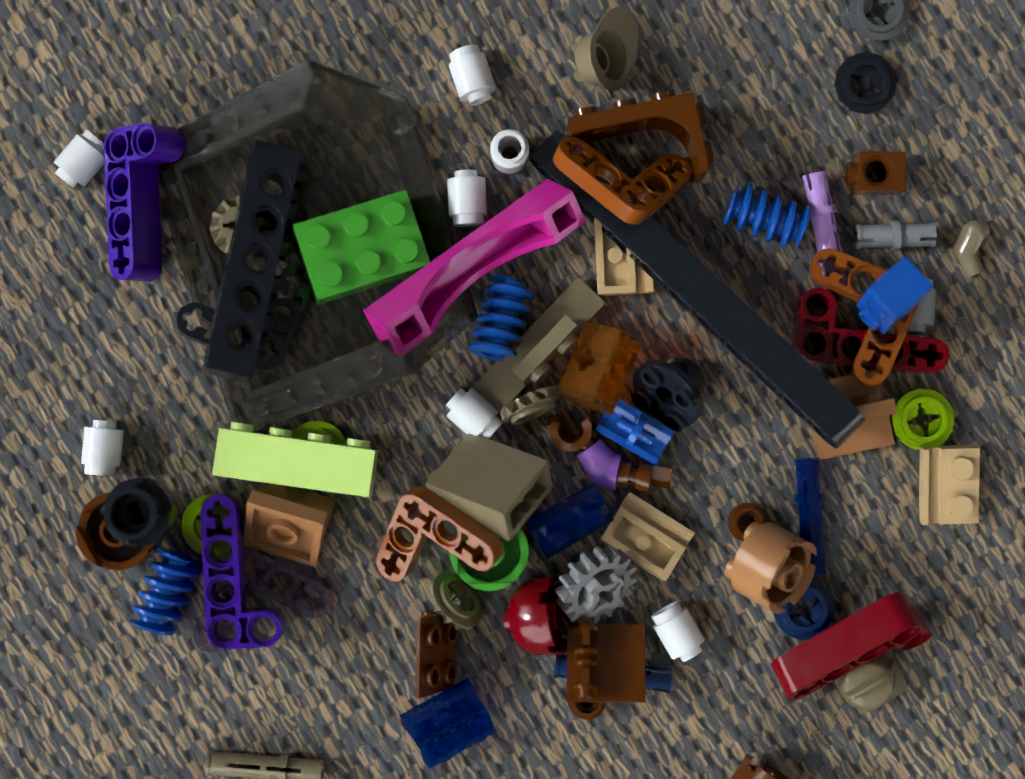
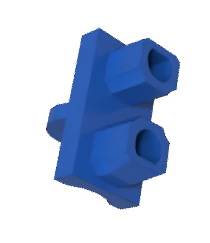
[594,396,675,465]

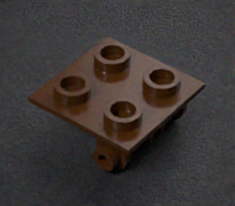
[415,611,458,699]
[566,618,645,703]

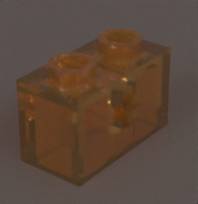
[556,321,642,416]

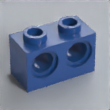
[856,256,933,334]

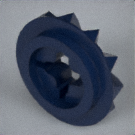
[773,579,835,640]

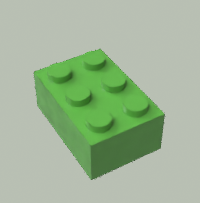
[293,190,430,305]

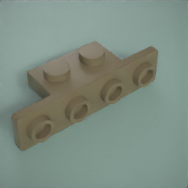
[473,278,605,412]

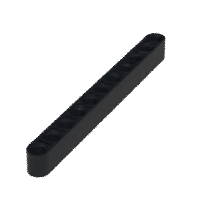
[528,130,865,449]

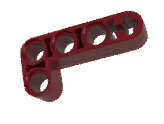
[792,287,949,374]
[771,592,932,701]

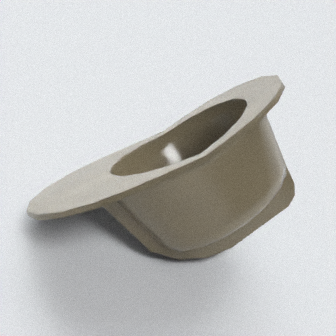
[573,7,639,92]
[835,650,908,714]

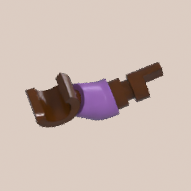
[549,412,673,493]

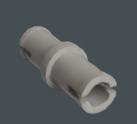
[855,220,937,251]

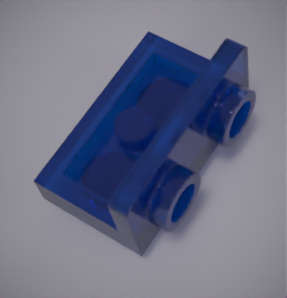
[525,483,614,559]
[400,678,496,769]

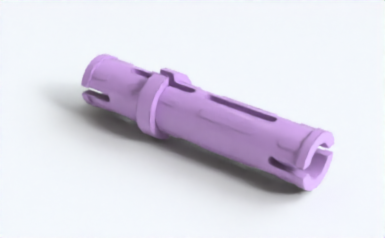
[802,171,847,289]

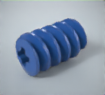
[723,182,811,249]
[467,274,536,362]
[129,547,200,636]

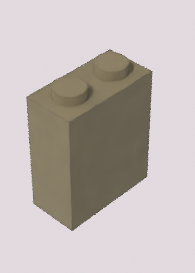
[425,433,553,541]

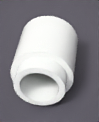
[449,45,496,106]
[54,129,104,188]
[490,129,529,174]
[447,170,487,227]
[446,388,503,439]
[81,420,124,476]
[651,601,705,662]

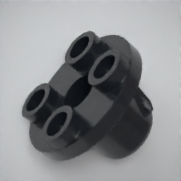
[631,357,704,432]

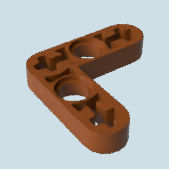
[553,137,692,224]
[809,248,919,388]
[376,486,504,582]

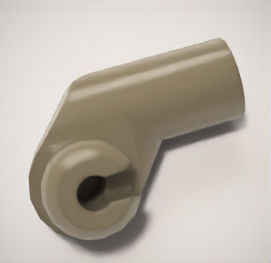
[954,220,990,278]

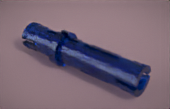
[793,458,827,576]

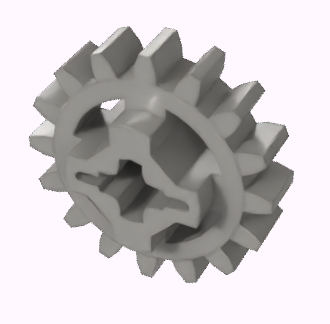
[555,545,637,623]

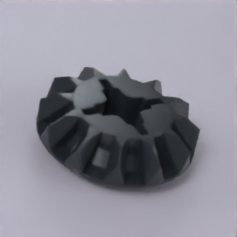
[834,52,897,115]

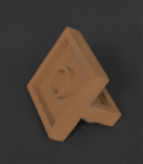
[811,369,897,460]
[243,482,336,567]

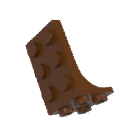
[566,90,714,182]

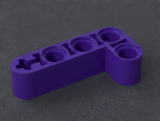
[104,123,185,282]
[200,493,286,649]

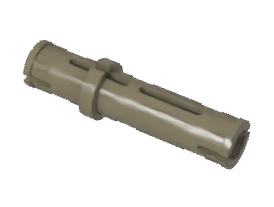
[205,750,325,779]

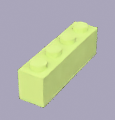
[212,422,379,497]

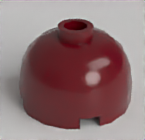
[503,576,570,655]

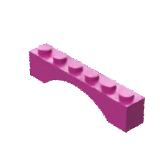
[363,179,586,357]

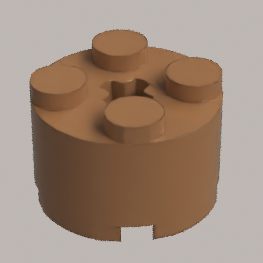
[725,522,817,614]

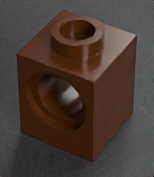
[845,151,906,195]

